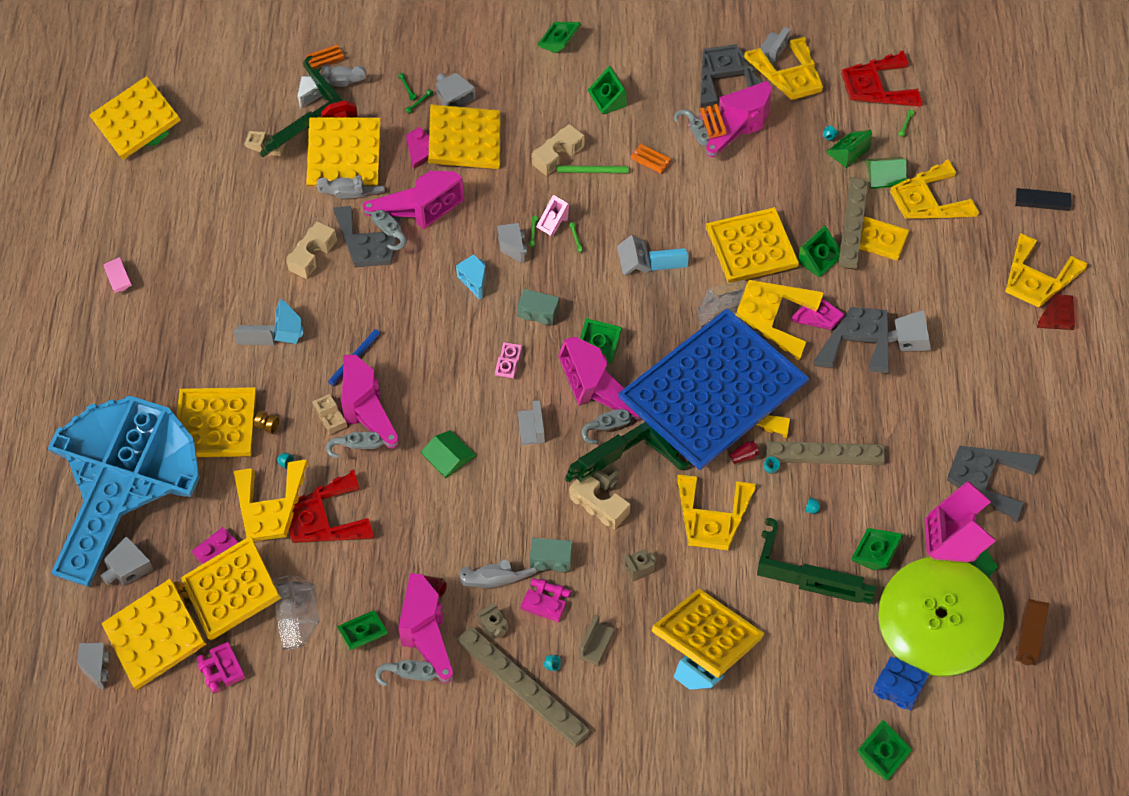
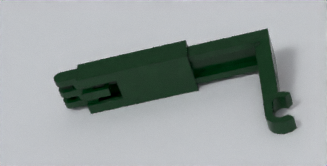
[259,55,343,157]
[565,422,691,482]
[757,518,876,604]

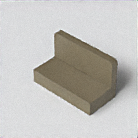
[579,614,615,666]

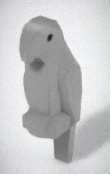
[303,65,366,87]
[317,176,385,199]
[460,559,536,589]

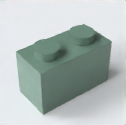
[517,289,560,326]
[530,538,572,572]

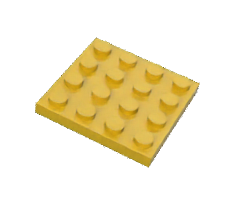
[89,76,181,160]
[428,104,500,169]
[306,118,381,187]
[706,207,799,284]
[177,387,257,457]
[181,536,281,641]
[101,579,207,690]
[651,588,764,678]

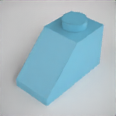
[456,254,486,299]
[274,299,304,344]
[674,656,724,690]

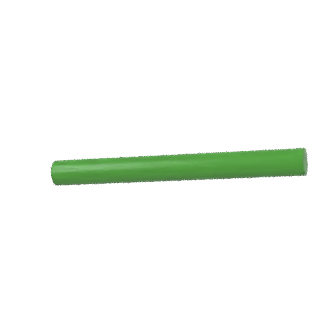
[557,165,628,173]

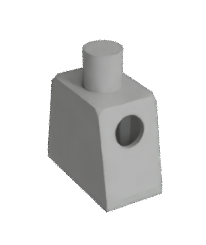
[436,73,476,107]
[888,310,931,351]
[101,537,153,586]

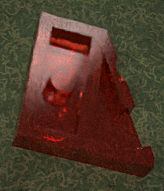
[1037,294,1075,330]

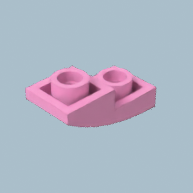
[103,257,132,293]
[495,342,522,379]

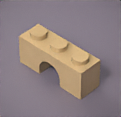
[532,124,585,176]
[286,222,337,279]
[569,476,630,530]

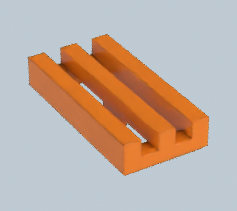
[306,44,345,70]
[700,104,726,139]
[631,144,671,174]

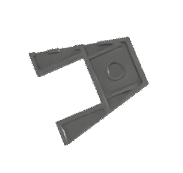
[700,44,762,108]
[333,206,403,268]
[814,307,889,373]
[947,446,1040,522]

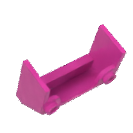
[925,480,996,562]

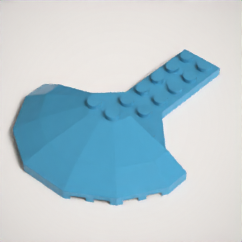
[48,396,200,588]

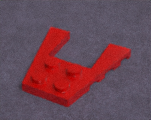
[841,50,923,107]
[289,469,374,543]

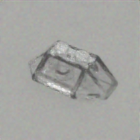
[696,280,747,327]
[273,574,320,650]

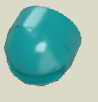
[823,125,838,141]
[277,453,294,469]
[763,456,780,474]
[805,497,820,514]
[543,654,561,671]

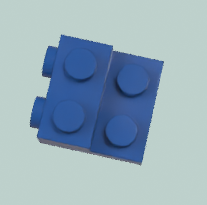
[873,656,929,711]

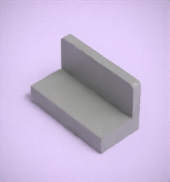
[761,27,790,64]
[617,235,651,276]
[234,325,275,345]
[518,400,545,445]

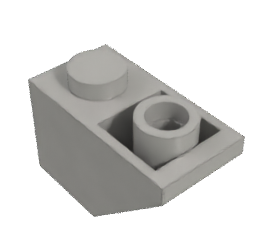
[497,223,527,263]
[77,643,110,689]

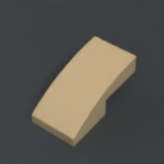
[244,131,285,156]
[312,394,347,435]

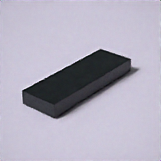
[1015,188,1071,211]

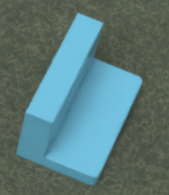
[649,248,688,271]

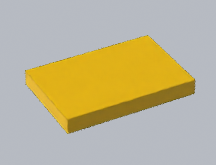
[859,216,909,261]

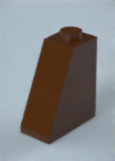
[1015,599,1049,665]

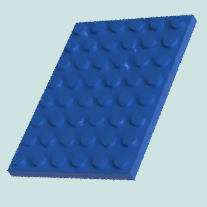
[618,308,809,470]

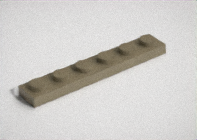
[838,177,868,269]
[766,441,885,465]

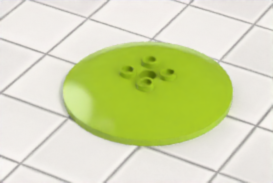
[879,557,1004,677]

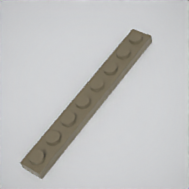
[457,626,590,747]

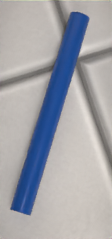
[328,329,380,386]

